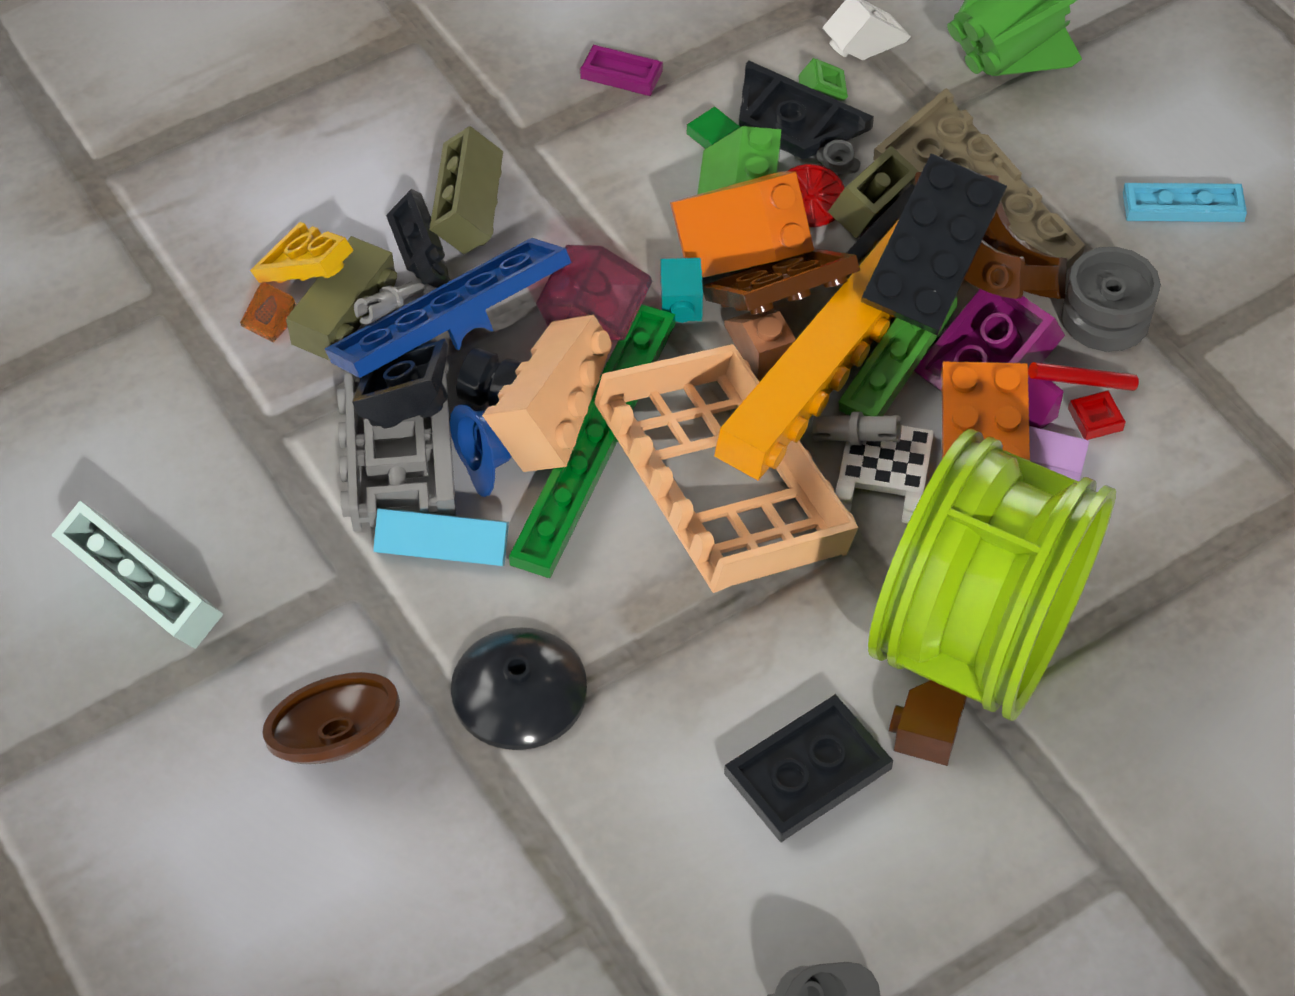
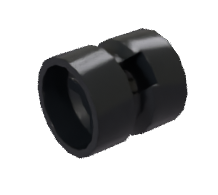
[456,347,521,406]

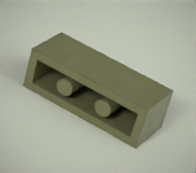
[429,126,503,254]
[286,236,397,361]

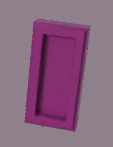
[580,44,663,96]

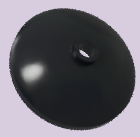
[451,628,587,750]

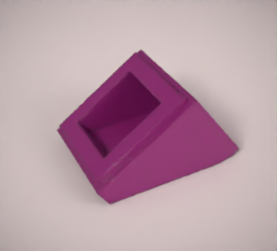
[1028,375,1064,429]

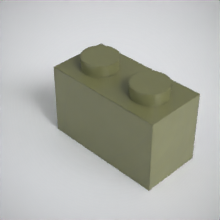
[828,146,919,238]

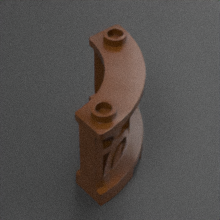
[915,172,1067,299]

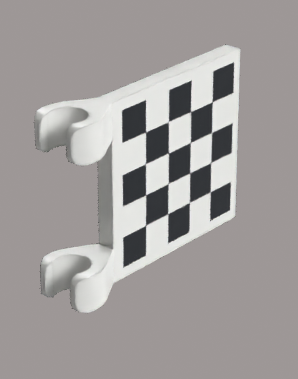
[835,425,934,524]

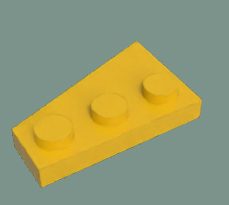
[250,222,354,283]

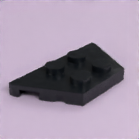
[739,60,874,160]

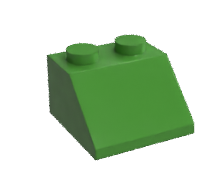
[697,126,781,195]

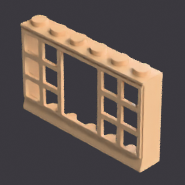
[594,344,859,593]

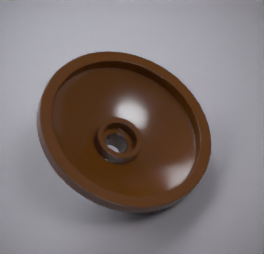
[262,672,400,764]

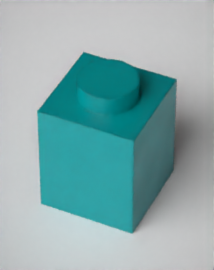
[660,258,703,323]

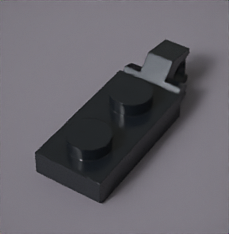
[386,189,450,288]

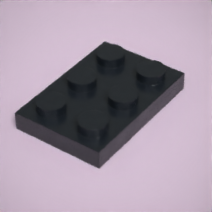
[724,694,893,843]

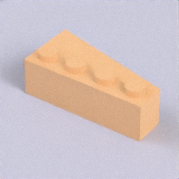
[482,315,612,472]

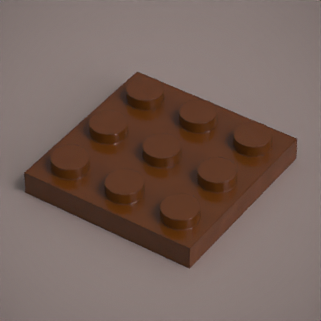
[702,248,860,315]

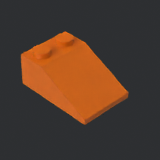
[670,171,814,278]

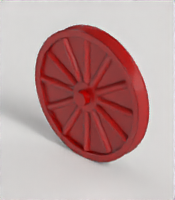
[787,164,845,227]

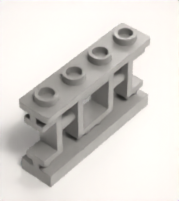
[337,369,457,532]

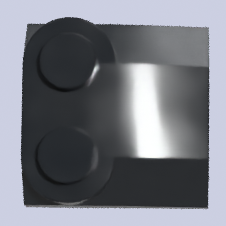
[352,338,448,429]

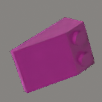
[914,289,1065,392]

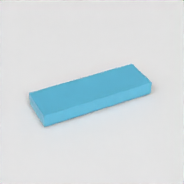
[1122,183,1247,222]
[373,508,509,566]

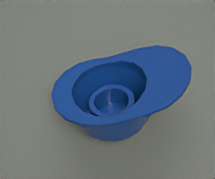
[450,404,512,497]

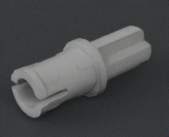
[354,281,424,324]

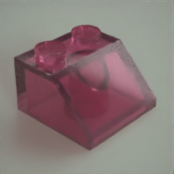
[536,245,653,340]

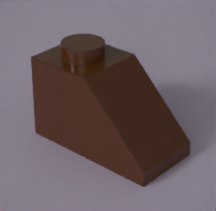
[889,680,967,766]

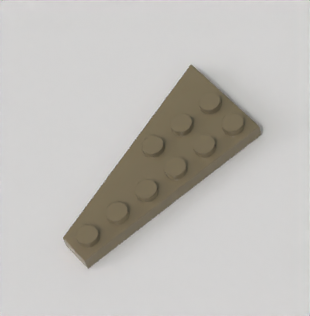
[873,88,1085,271]

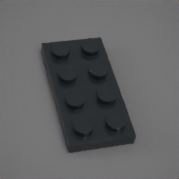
[861,153,1007,336]

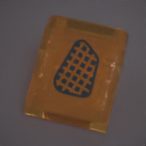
[240,282,296,343]

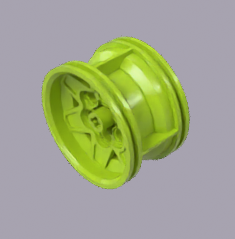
[868,429,1116,721]

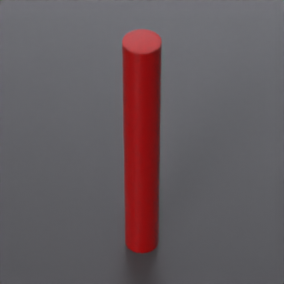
[1028,362,1139,391]

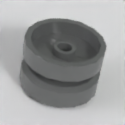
[1061,246,1161,352]

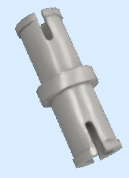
[812,412,902,445]

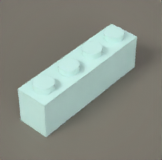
[52,501,223,649]

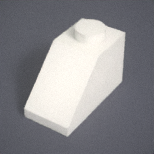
[823,0,911,60]

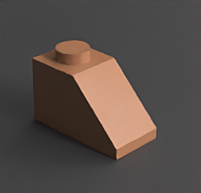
[724,310,796,382]

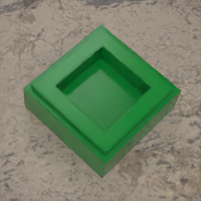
[686,106,740,149]

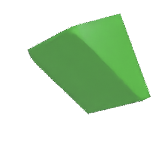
[799,58,848,101]

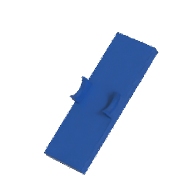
[325,238,572,378]

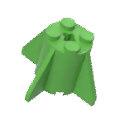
[947,0,1082,76]

